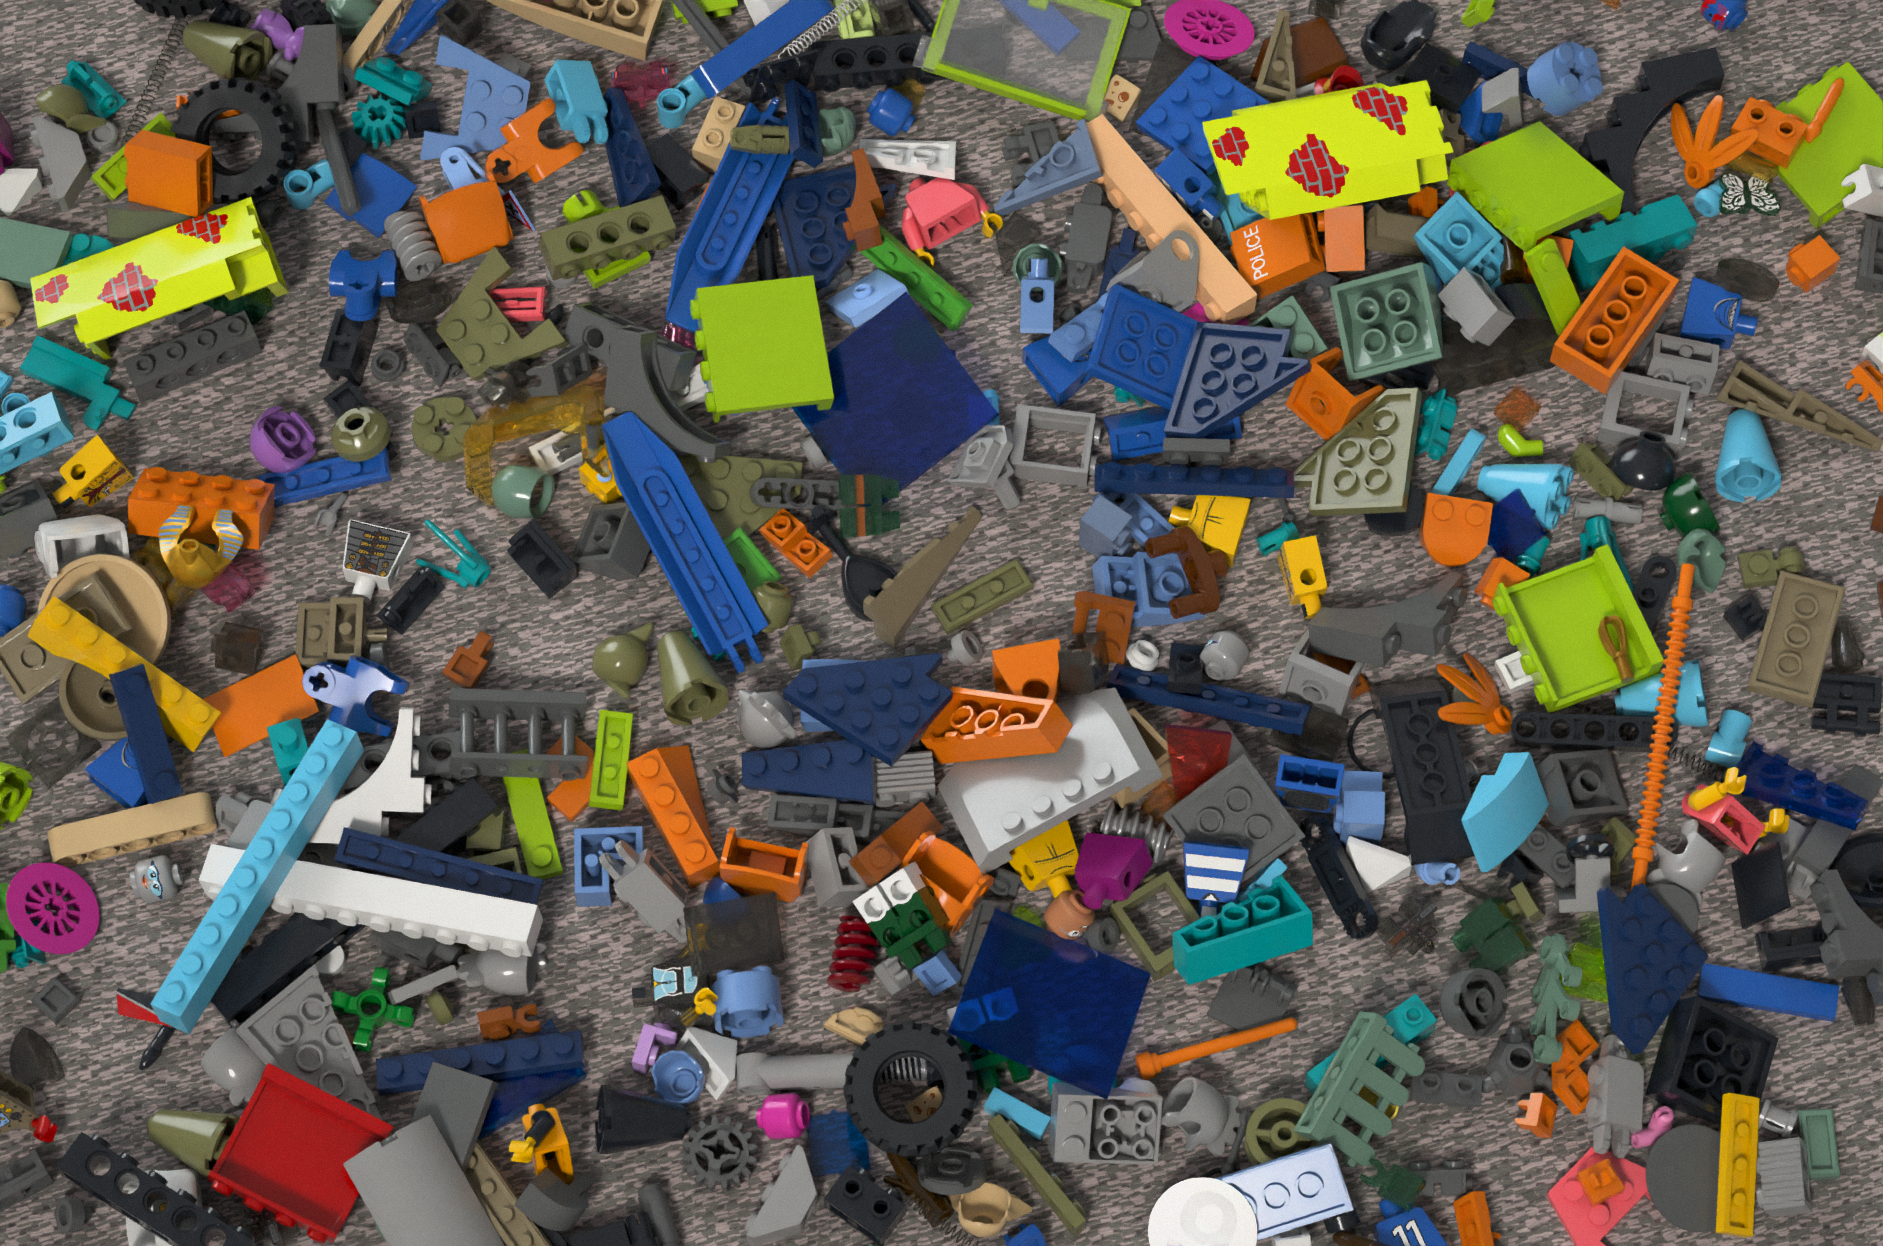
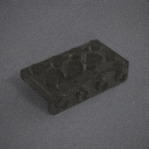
[1429,305,1559,396]

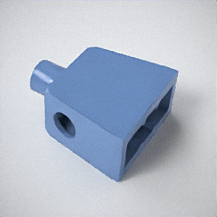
[1020,258,1054,334]

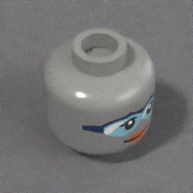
[1200,630,1249,680]
[130,855,183,904]

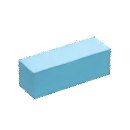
[984,1087,1050,1142]

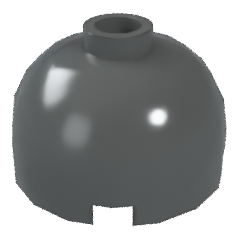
[1439,968,1507,1037]

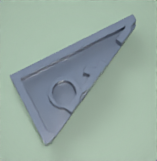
[994,119,1103,216]

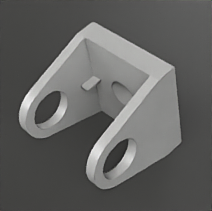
[1106,230,1199,312]
[1277,628,1367,728]

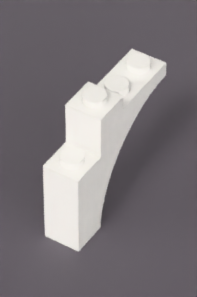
[308,707,432,844]

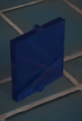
[1488,489,1546,562]
[807,1110,871,1177]

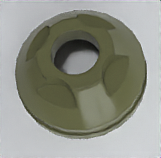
[331,406,391,462]

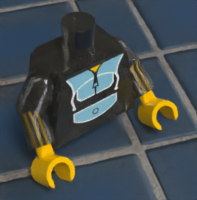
[632,923,718,1031]

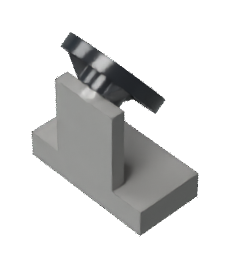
[1554,834,1627,913]

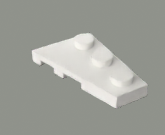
[859,139,956,180]

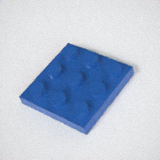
[1136,55,1270,177]
[1085,284,1199,410]

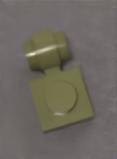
[1737,547,1805,589]

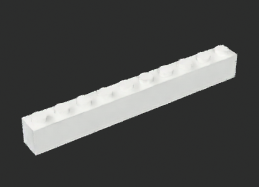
[199,844,543,957]

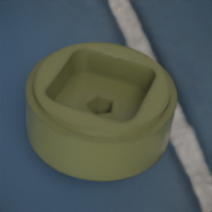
[425,990,453,1026]

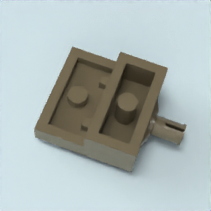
[296,597,388,669]

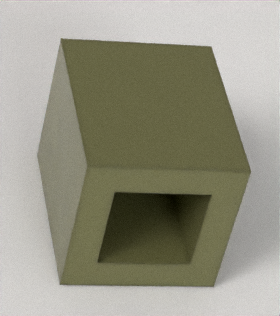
[466,811,506,857]

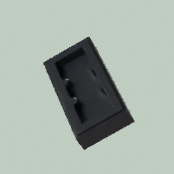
[1167,643,1204,694]

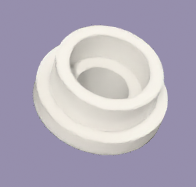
[1126,640,1159,671]

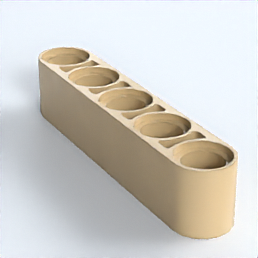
[47,792,217,867]

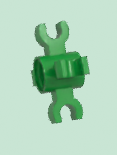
[331,966,415,1053]

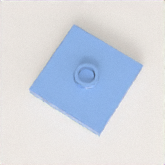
[825,269,909,328]

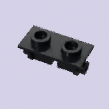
[376,567,445,635]

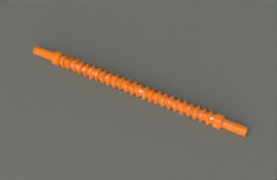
[1630,564,1695,891]

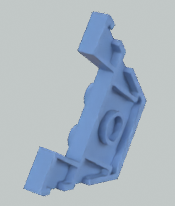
[420,35,531,160]

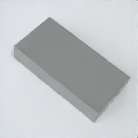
[385,964,458,1005]

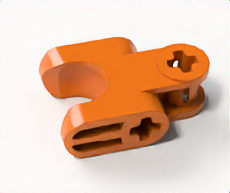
[485,98,585,183]

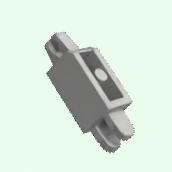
[599,840,697,943]
[1586,1034,1644,1159]

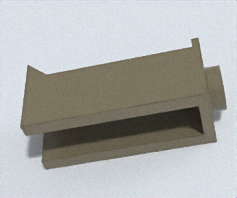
[1364,203,1430,260]

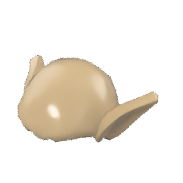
[945,1182,1032,1238]

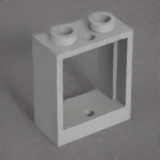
[1597,372,1694,458]
[1009,404,1101,487]

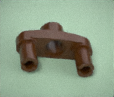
[1145,526,1228,619]

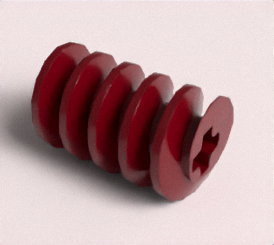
[827,915,879,992]

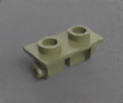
[1568,441,1634,502]

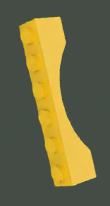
[27,596,221,752]

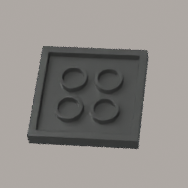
[1162,753,1305,884]

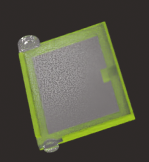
[912,0,1131,123]

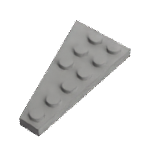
[236,964,391,1137]

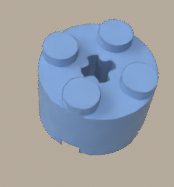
[1527,42,1603,116]
[711,966,784,1038]

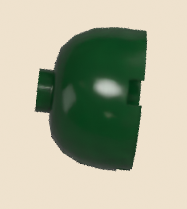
[1659,472,1721,538]

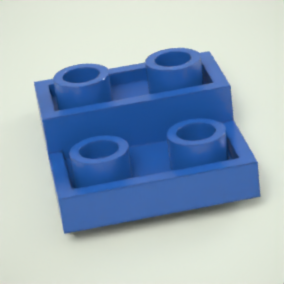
[324,153,417,238]

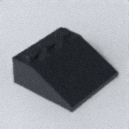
[1645,996,1779,1125]

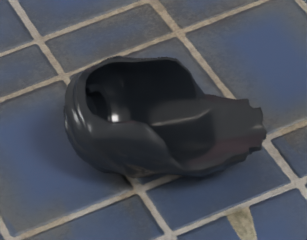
[1360,0,1436,71]

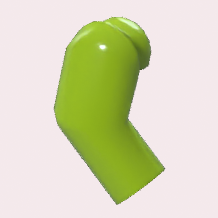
[1497,424,1543,457]

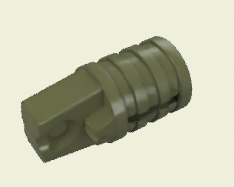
[730,125,790,155]

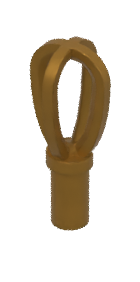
[1598,615,1634,684]

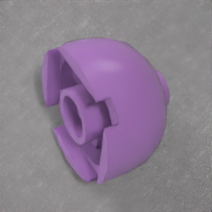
[249,406,317,474]

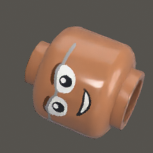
[1044,890,1095,941]

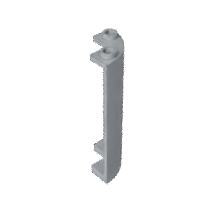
[343,1115,505,1246]

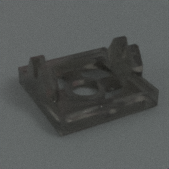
[5,696,102,789]

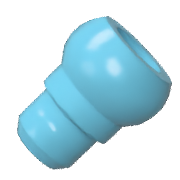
[1694,179,1732,217]

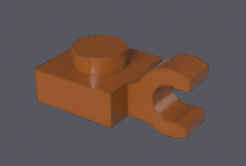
[442,631,495,689]
[477,1004,541,1041]

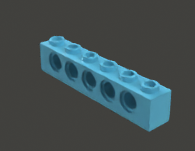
[0,392,75,475]

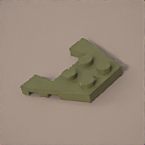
[436,246,569,381]

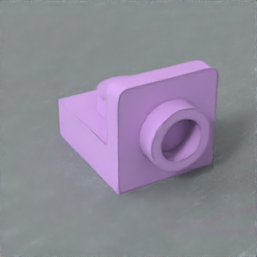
[632,1023,678,1075]

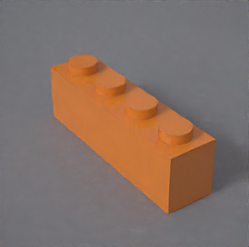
[626,745,720,889]

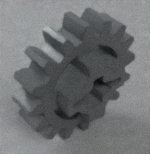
[682,1116,757,1193]

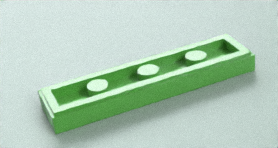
[860,224,973,332]

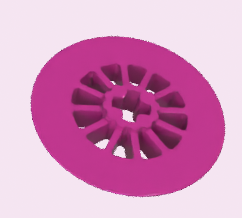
[1164,0,1255,60]
[6,862,100,954]

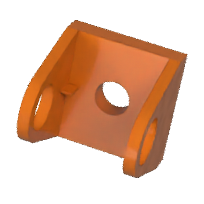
[1285,347,1386,442]
[992,638,1061,703]

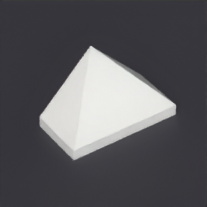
[0,169,43,216]
[1345,836,1412,893]
[675,1027,737,1101]

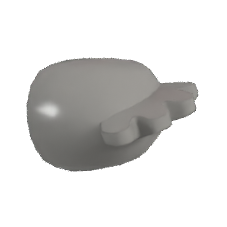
[735,690,797,748]
[1646,817,1726,909]
[457,941,547,996]
[201,1019,266,1106]
[1161,1077,1241,1156]

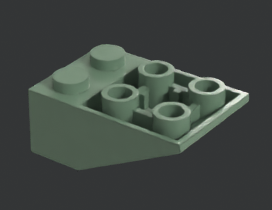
[1248,295,1331,360]

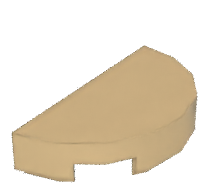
[824,1007,884,1046]

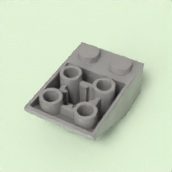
[1048,1082,1163,1165]

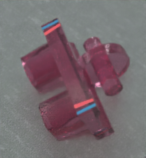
[611,61,670,109]

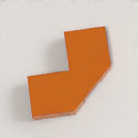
[546,735,594,823]
[1551,1019,1599,1116]

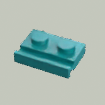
[354,57,433,106]

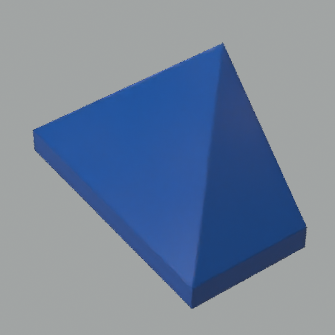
[1457,80,1503,145]

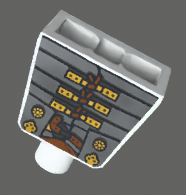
[343,519,413,603]

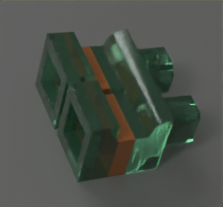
[838,475,900,538]

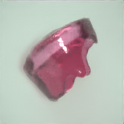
[200,564,255,613]

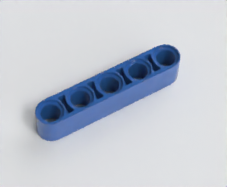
[690,0,835,99]

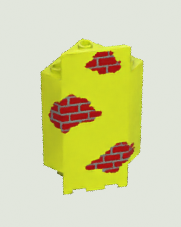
[1202,80,1453,220]
[30,197,289,360]

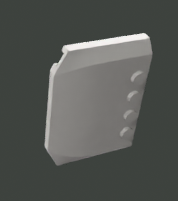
[937,688,1164,875]

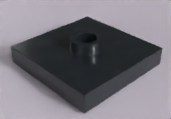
[1400,42,1482,114]

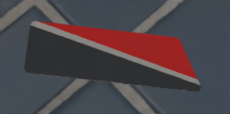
[117,988,174,1028]

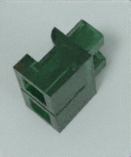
[1451,896,1537,974]

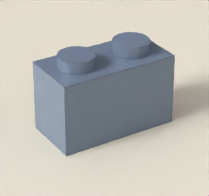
[1079,495,1134,558]

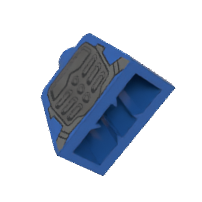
[1275,754,1345,813]

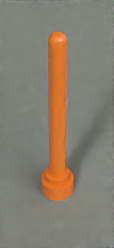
[1135,1017,1298,1080]

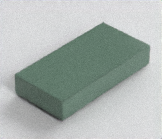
[1797,1109,1840,1180]

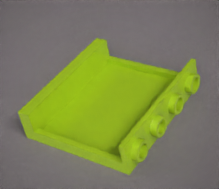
[1763,61,1883,229]
[1447,121,1624,253]
[690,275,834,423]
[1492,544,1664,713]

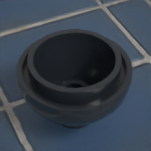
[1610,431,1676,491]

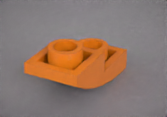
[759,509,833,578]

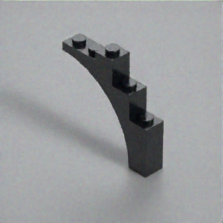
[1579,47,1724,218]

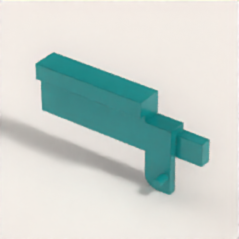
[20,335,137,432]

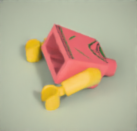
[1682,767,1790,854]

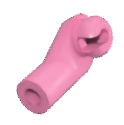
[1630,1106,1674,1149]

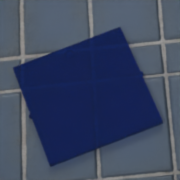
[791,292,999,514]
[947,908,1151,1099]

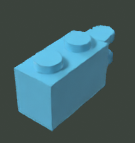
[544,60,609,144]

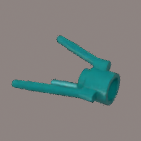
[1579,516,1634,593]
[416,519,492,589]

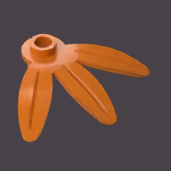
[1671,95,1759,188]
[1437,652,1512,735]

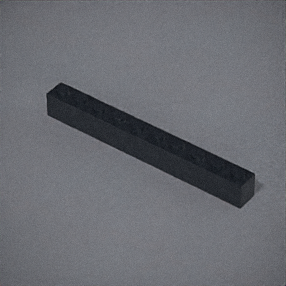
[210,778,501,1028]

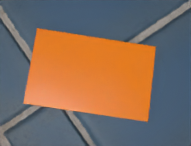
[203,654,320,757]

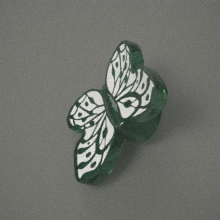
[1719,173,1781,216]

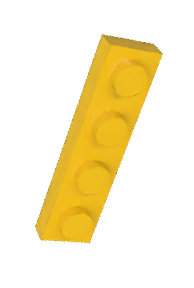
[1716,1093,1760,1238]

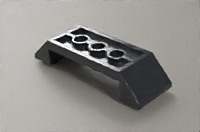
[1369,679,1475,865]

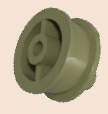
[1244,1098,1318,1166]

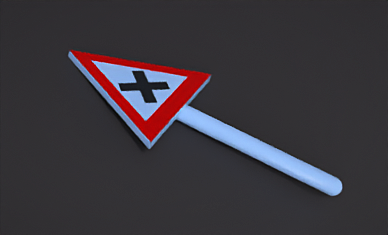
[459,149,535,232]

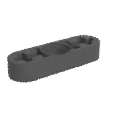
[749,477,846,511]

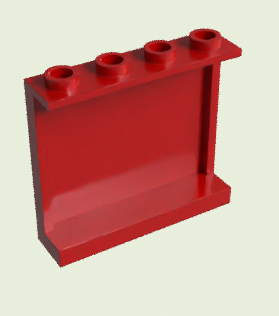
[208,1063,393,1244]

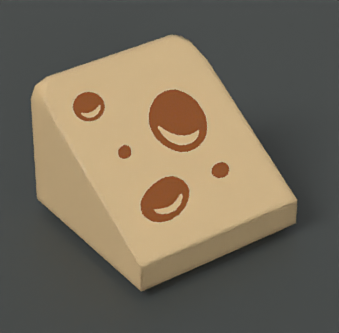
[1100,74,1141,123]
[905,1086,943,1122]

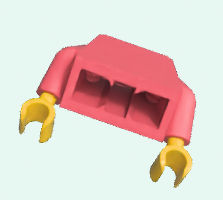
[902,177,1003,270]

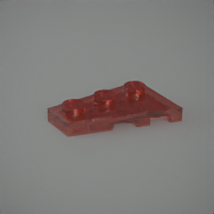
[1164,724,1232,803]

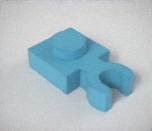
[1235,858,1288,904]

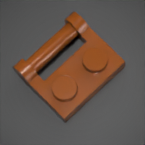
[1065,591,1136,665]

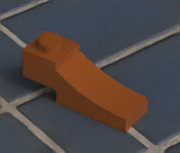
[842,148,886,252]
[848,801,943,888]

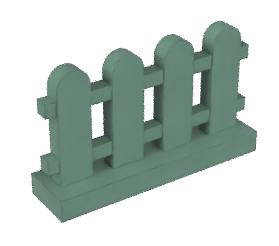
[1293,1011,1425,1168]

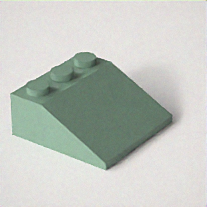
[1330,262,1444,382]

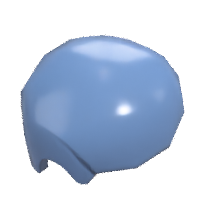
[651,1050,705,1106]

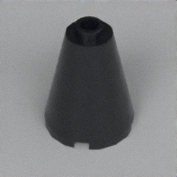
[595,1085,691,1155]

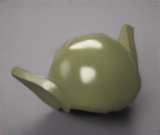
[36,84,107,134]
[592,622,654,699]

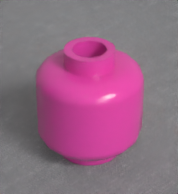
[756,1093,810,1140]

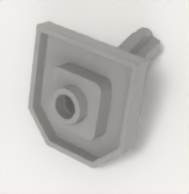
[947,425,1021,510]

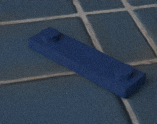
[109,664,183,804]

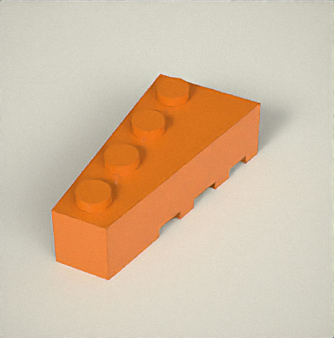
[920,686,1073,764]

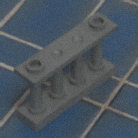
[449,688,588,781]

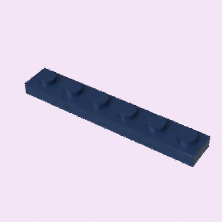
[1094,462,1294,498]
[1106,664,1311,735]
[334,827,544,905]
[376,1030,585,1096]

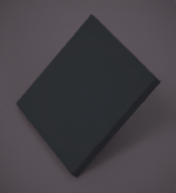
[1731,842,1791,929]

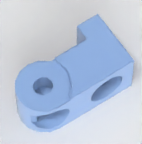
[440,147,485,190]

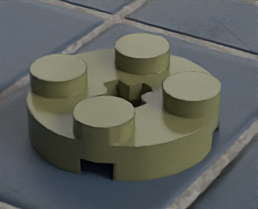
[411,396,478,461]

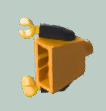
[509,1104,574,1195]

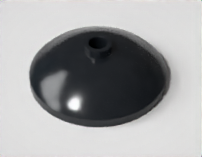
[1828,833,1883,909]

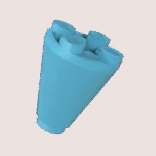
[1477,464,1574,530]

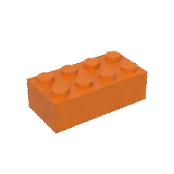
[1550,246,1679,395]
[128,467,275,550]

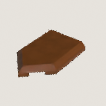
[1250,15,1350,89]

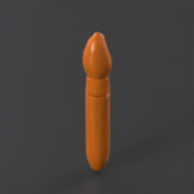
[1805,78,1844,143]

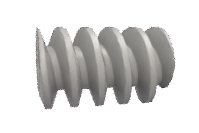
[384,211,442,282]
[1099,802,1173,864]

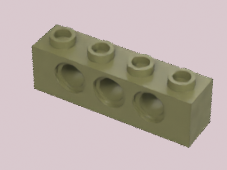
[539,195,676,281]

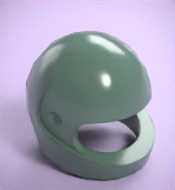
[491,465,555,519]

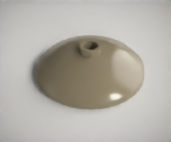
[58,644,152,741]

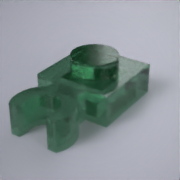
[1360,1158,1427,1212]

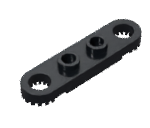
[1632,556,1676,636]
[1299,816,1378,939]

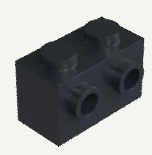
[824,1166,906,1246]

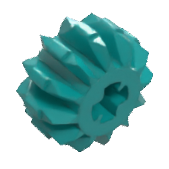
[352,93,407,149]

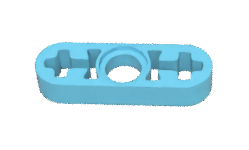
[1431,428,1487,496]

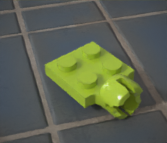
[562,190,651,289]

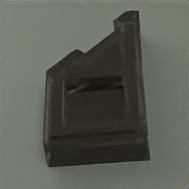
[996,211,1041,276]

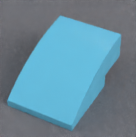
[1413,192,1504,292]
[1461,752,1549,872]

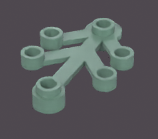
[1530,934,1582,1065]

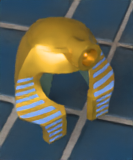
[159,505,244,589]

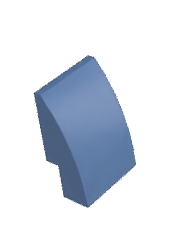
[1092,552,1206,627]

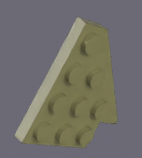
[1293,388,1422,516]
[676,453,802,540]

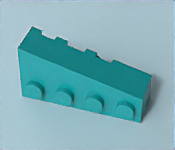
[1568,194,1698,292]
[1172,875,1313,985]

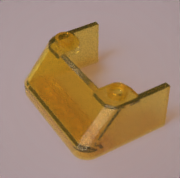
[463,385,609,506]

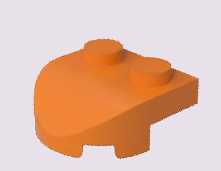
[1419,493,1493,567]

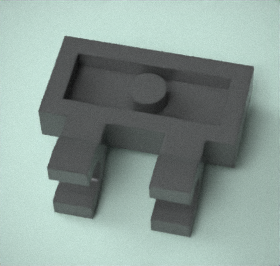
[1002,121,1059,189]
[1162,438,1230,467]

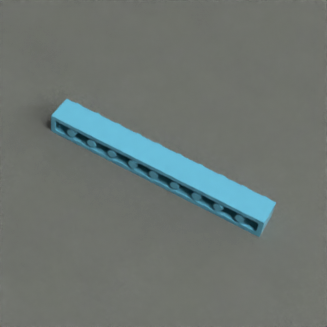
[150,719,364,1034]

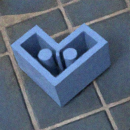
[1332,771,1385,846]
[574,826,645,907]

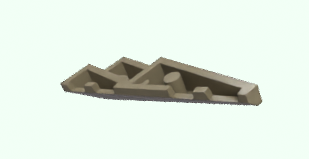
[1254,9,1296,103]
[1716,360,1883,452]
[863,506,982,649]

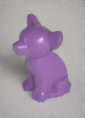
[251,9,304,61]

